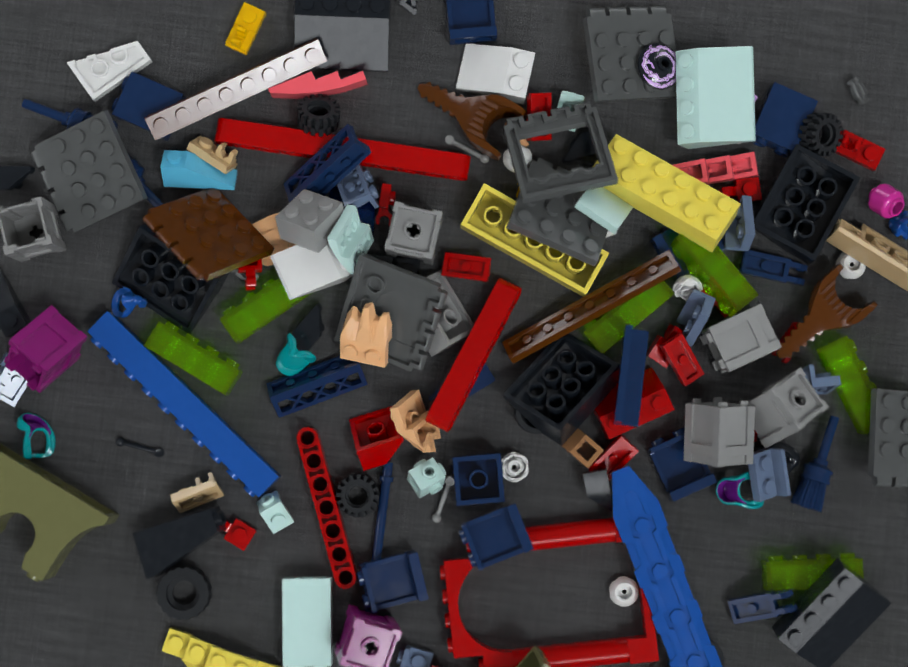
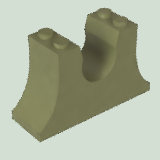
[0,443,120,582]

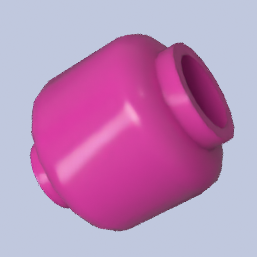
[868,184,905,218]

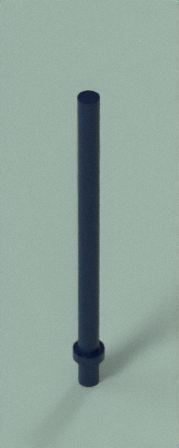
[365,462,394,613]

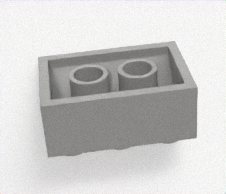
[425,270,474,357]

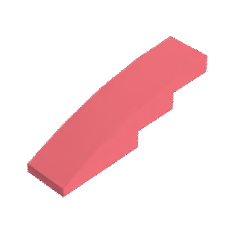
[268,71,368,99]
[673,151,759,185]

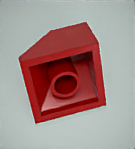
[349,406,404,471]

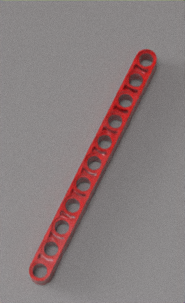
[214,118,471,181]

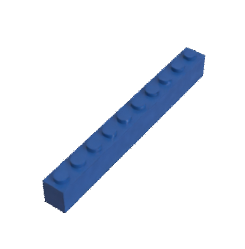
[87,311,281,497]

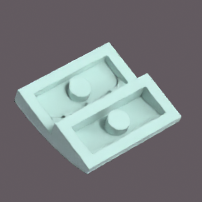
[575,187,633,234]
[327,204,374,274]

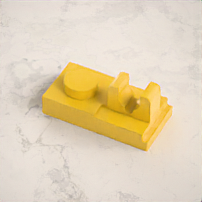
[225,2,266,56]

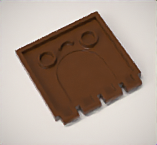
[143,189,274,281]

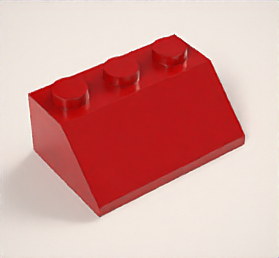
[594,367,675,440]

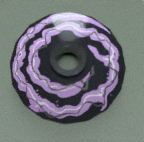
[638,43,676,90]

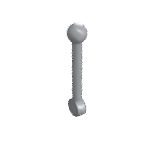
[445,135,489,163]
[432,476,455,523]

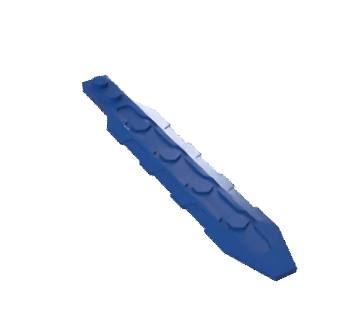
[612,466,722,667]

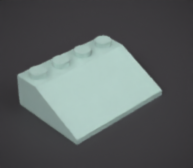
[675,46,756,149]

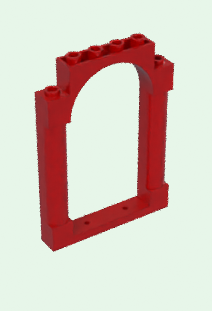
[439,517,659,667]

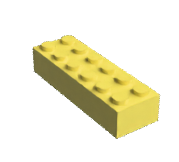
[593,134,741,252]
[461,183,609,297]

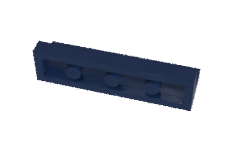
[284,124,371,203]
[614,325,649,427]
[266,356,368,418]

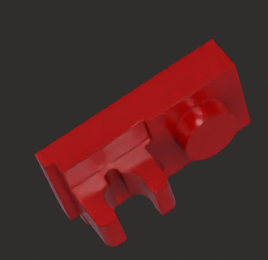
[527,92,552,141]
[835,130,886,171]
[441,252,492,282]
[660,333,704,387]
[588,435,639,480]

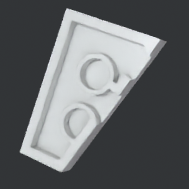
[66,41,152,102]

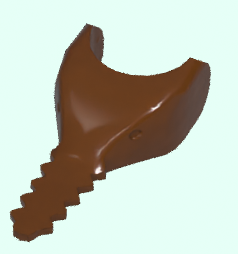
[417,82,527,161]
[776,263,878,359]

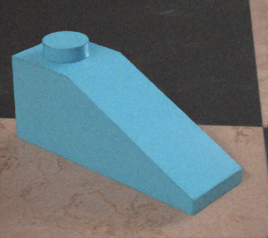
[160,150,238,190]

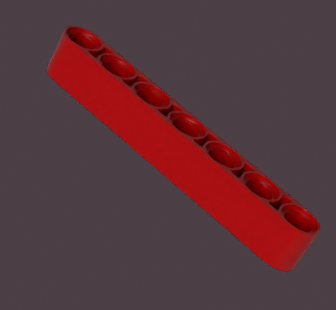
[426,278,522,432]
[296,427,357,589]

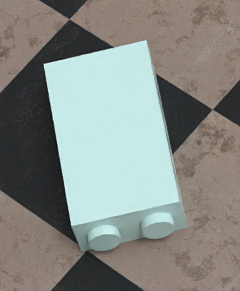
[282,576,333,667]

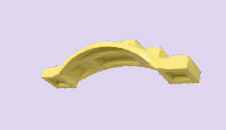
[162,627,282,667]

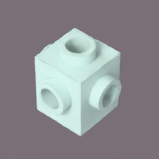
[407,457,446,499]

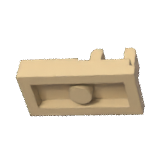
[186,135,238,174]
[170,472,224,513]

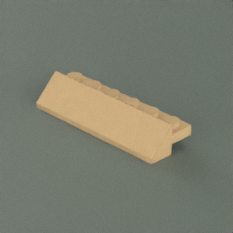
[826,218,908,291]

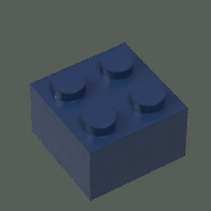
[452,453,505,506]

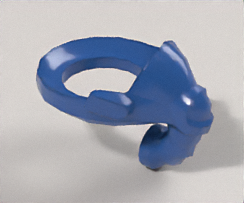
[888,211,908,240]
[111,286,148,318]

